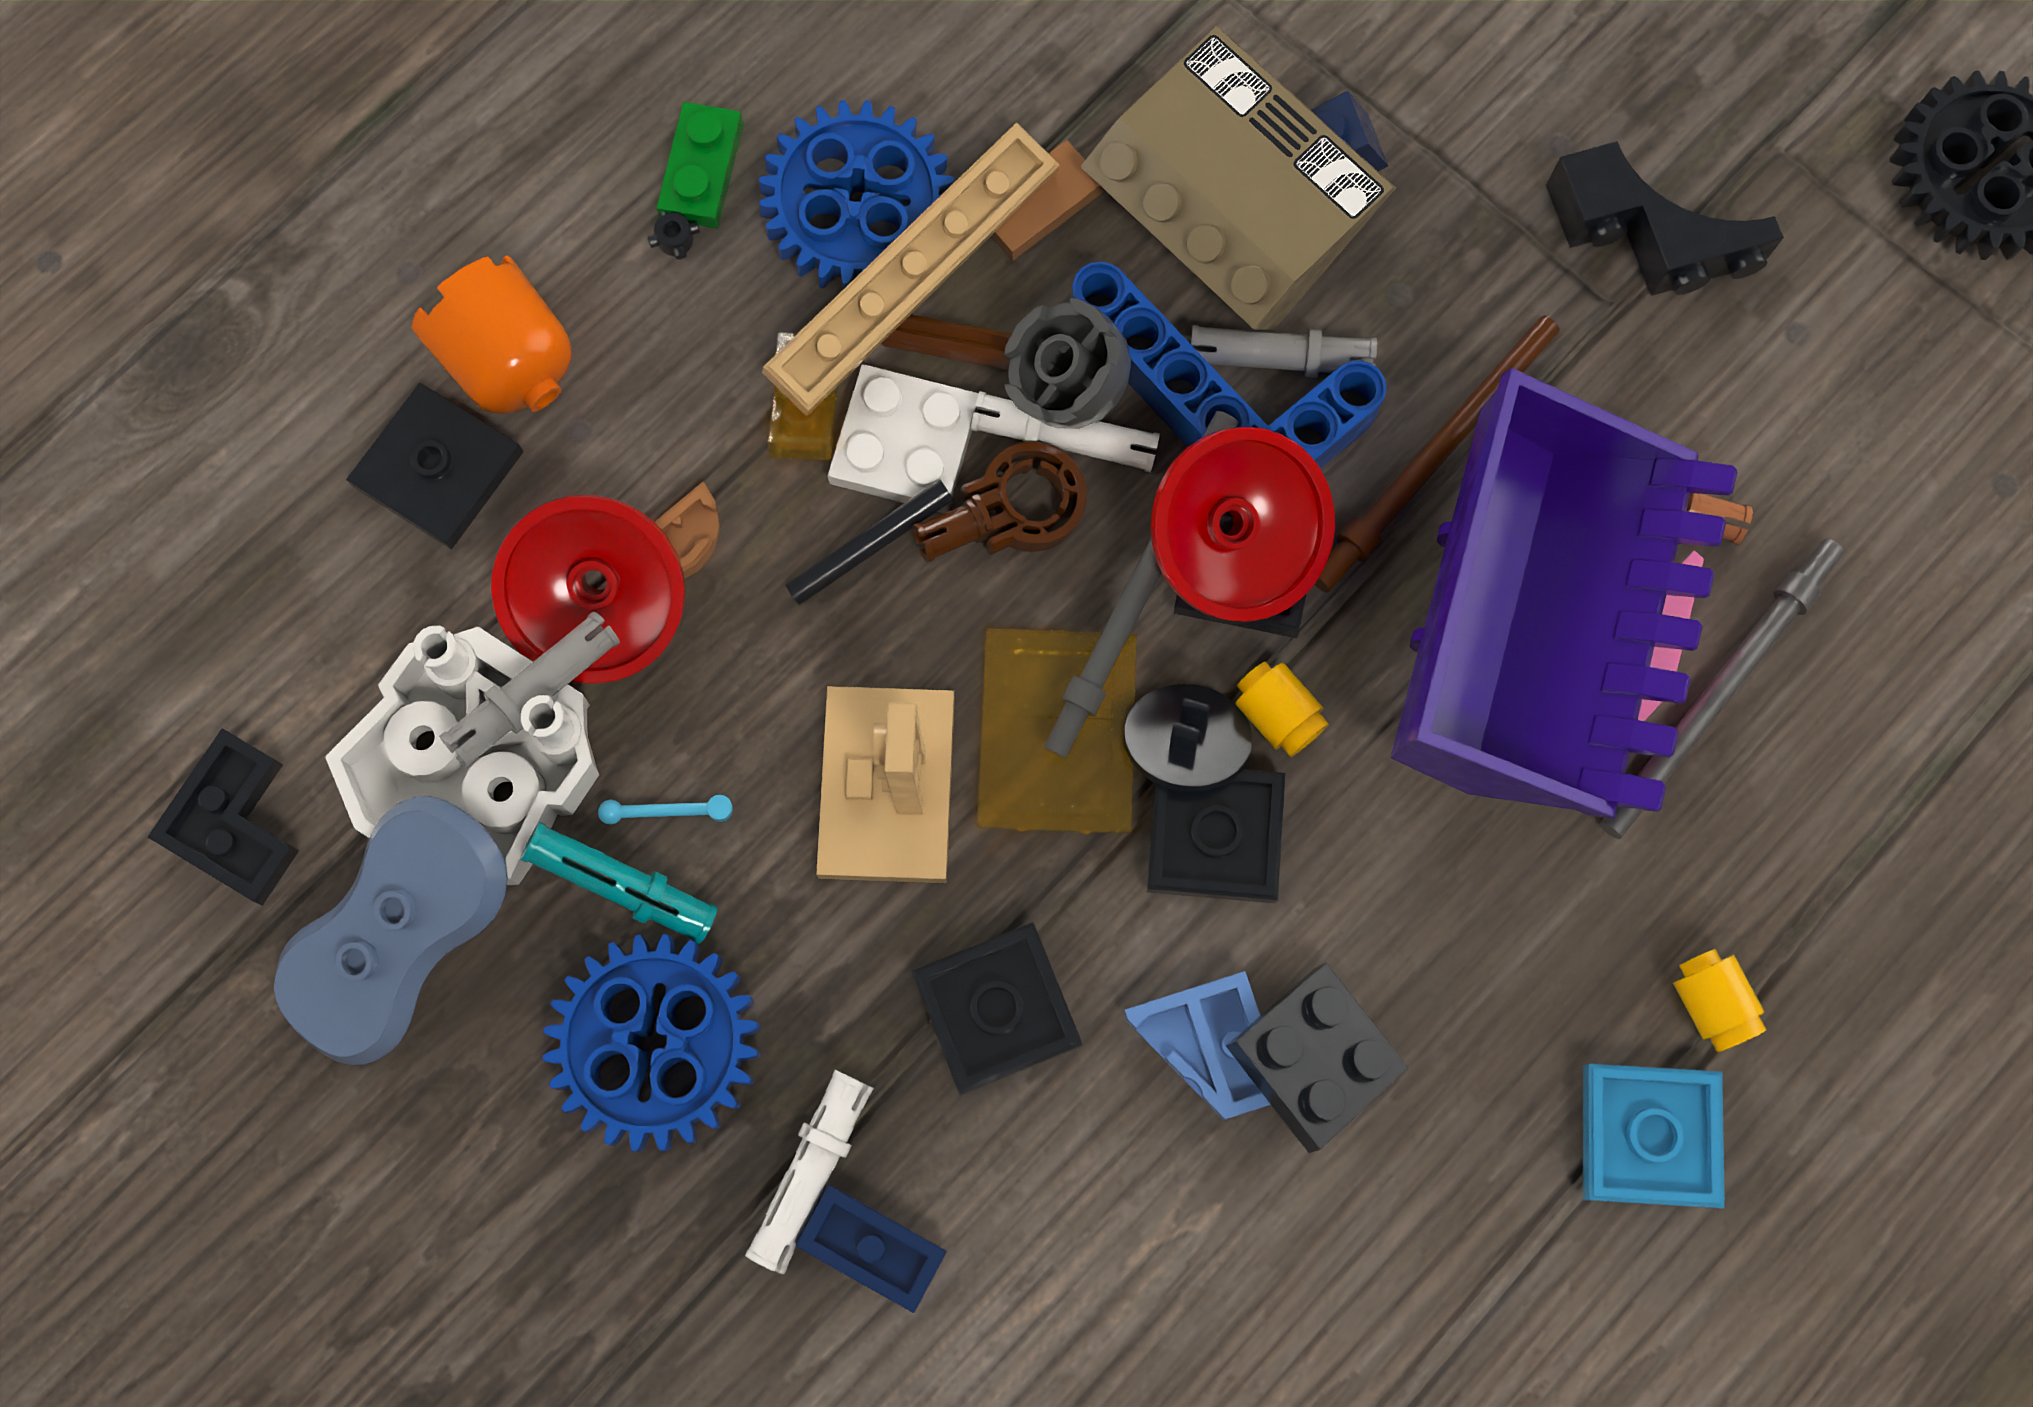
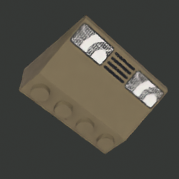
[1080,26,1396,330]

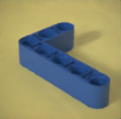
[1072,262,1387,469]

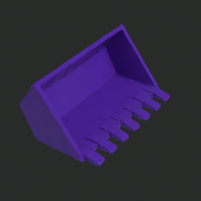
[1391,368,1738,819]

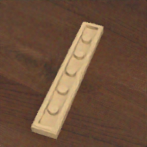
[762,123,1060,416]

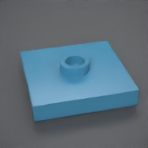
[1583,1064,1725,1208]

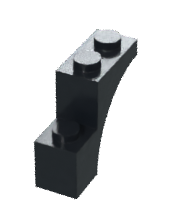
[1546,141,1784,296]

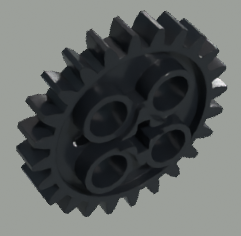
[1890,71,2033,260]

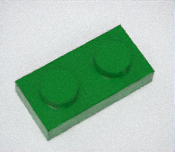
[657,101,744,229]

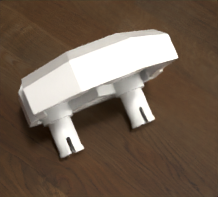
[325,626,599,885]

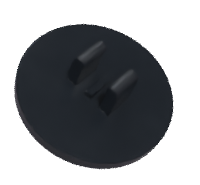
[1124,684,1252,792]

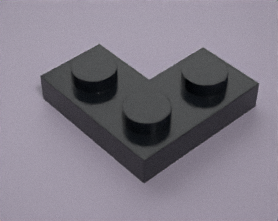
[148,728,299,906]

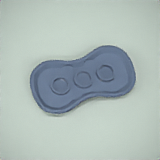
[274,796,508,1065]

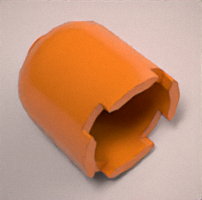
[411,255,572,414]

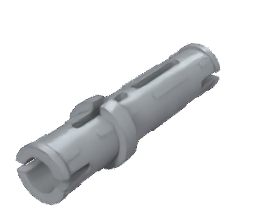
[1191,325,1377,378]
[439,611,620,768]

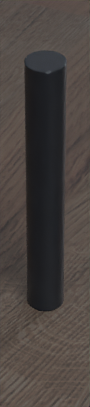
[785,479,954,605]

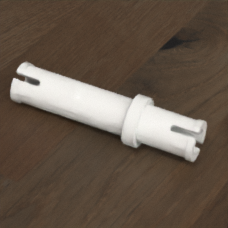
[971,391,1160,473]
[745,1070,874,1274]

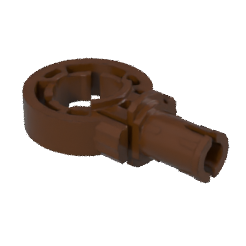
[912,442,1087,563]

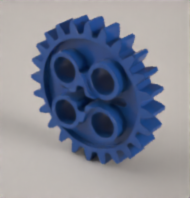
[759,100,954,289]
[542,934,761,1152]

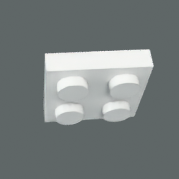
[828,364,979,513]

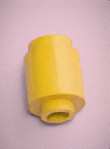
[1235,661,1329,757]
[1673,948,1766,1052]

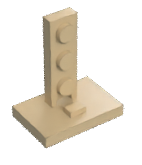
[816,686,955,883]

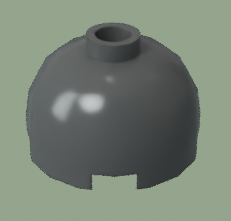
[1004,299,1131,429]

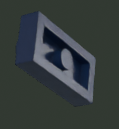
[795,1185,947,1313]

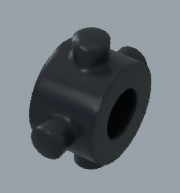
[648,212,700,260]

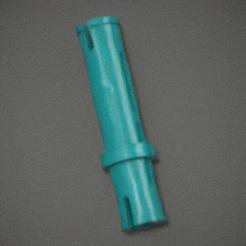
[520,821,718,944]

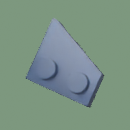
[1124,971,1271,1120]

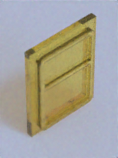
[977,628,1137,834]

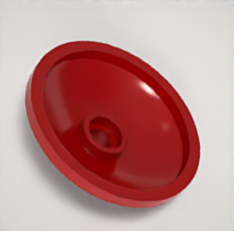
[1151,427,1335,622]
[491,495,685,684]

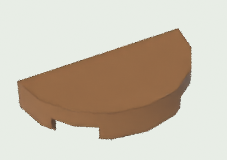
[654,481,721,579]

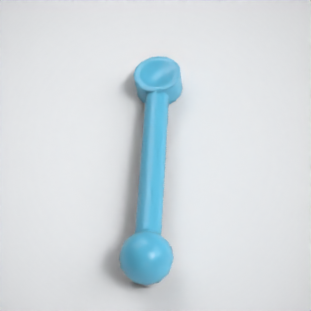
[598,795,733,825]

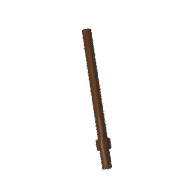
[1314,316,1559,593]

